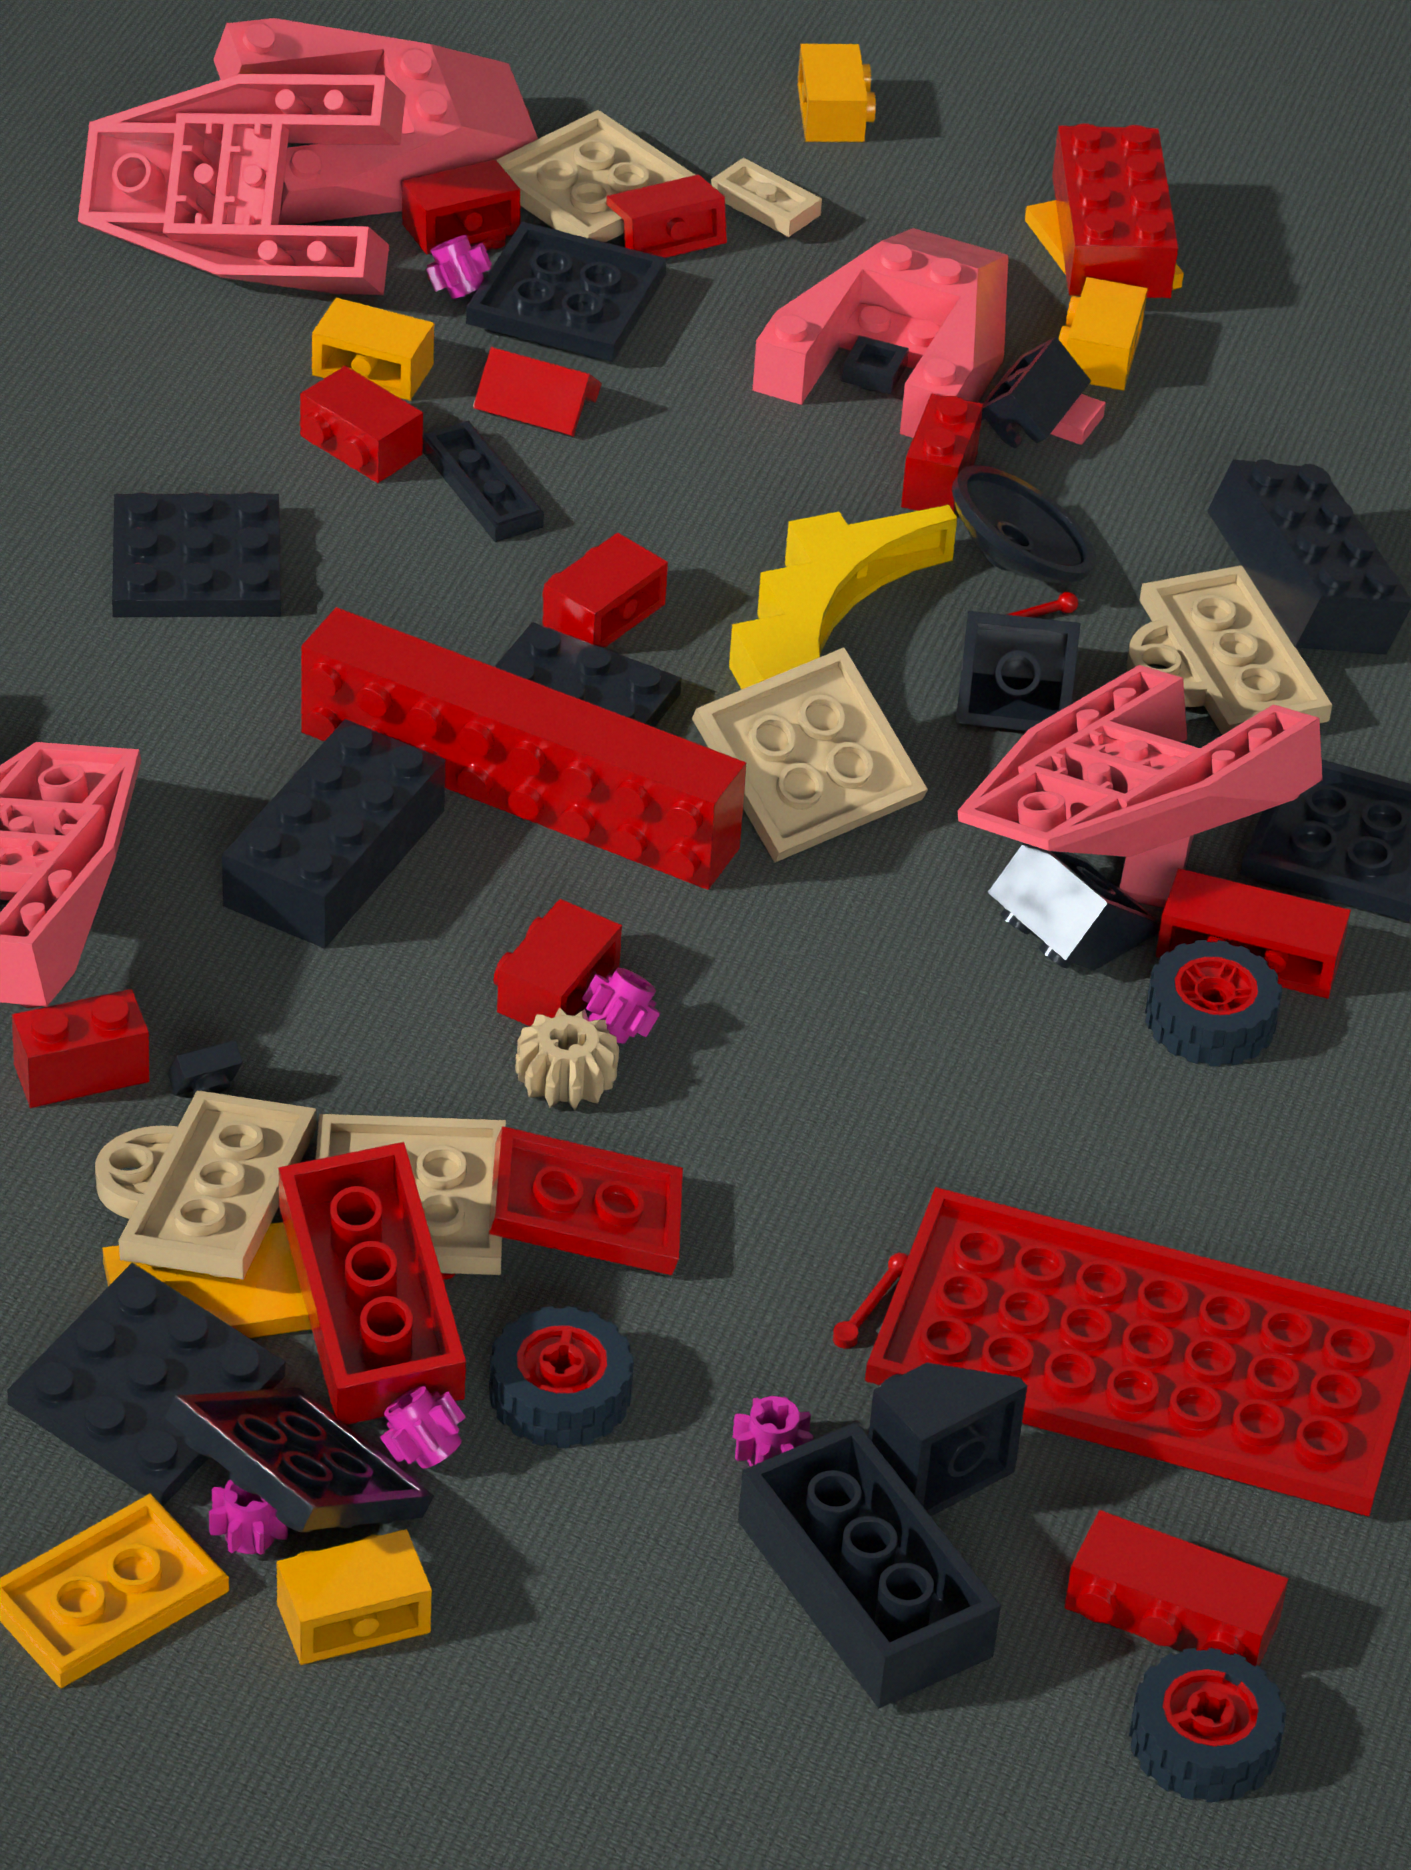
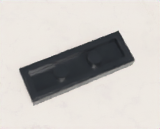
[423,421,544,542]

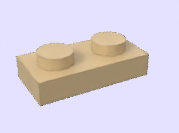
[711,158,822,237]

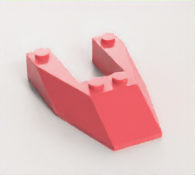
[213,18,538,225]
[78,74,406,295]
[753,228,1008,438]
[958,665,1323,857]
[0,742,142,1008]

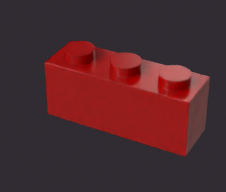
[1155,868,1351,999]
[1065,1510,1289,1666]

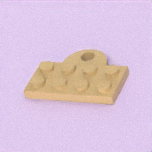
[1127,565,1332,735]
[95,1090,317,1279]

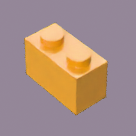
[797,44,876,142]
[1059,277,1148,391]
[312,298,434,401]
[277,1529,432,1665]

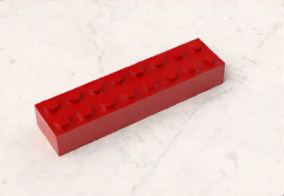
[301,607,747,890]

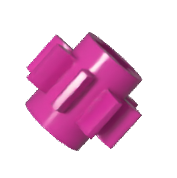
[425,235,492,299]
[582,968,661,1044]
[380,1386,466,1469]
[733,1396,814,1467]
[209,1479,288,1555]

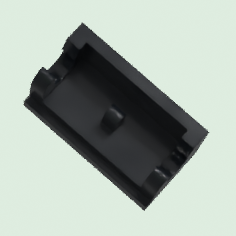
[981,337,1091,448]

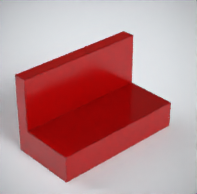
[606,174,727,258]
[473,347,602,437]

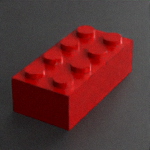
[1052,124,1178,298]
[278,1142,466,1425]

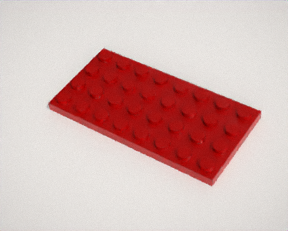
[865,1187,1411,1517]

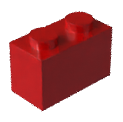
[402,159,520,255]
[300,365,423,483]
[901,393,983,514]
[542,532,668,648]
[493,899,622,1026]
[12,989,150,1108]

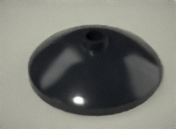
[952,465,1096,583]

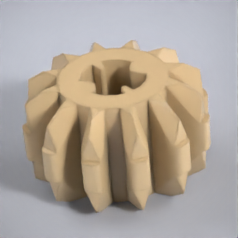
[515,1007,619,1110]

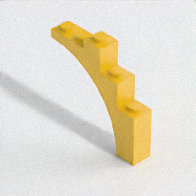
[729,505,958,690]

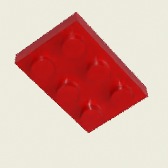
[488,1126,683,1275]

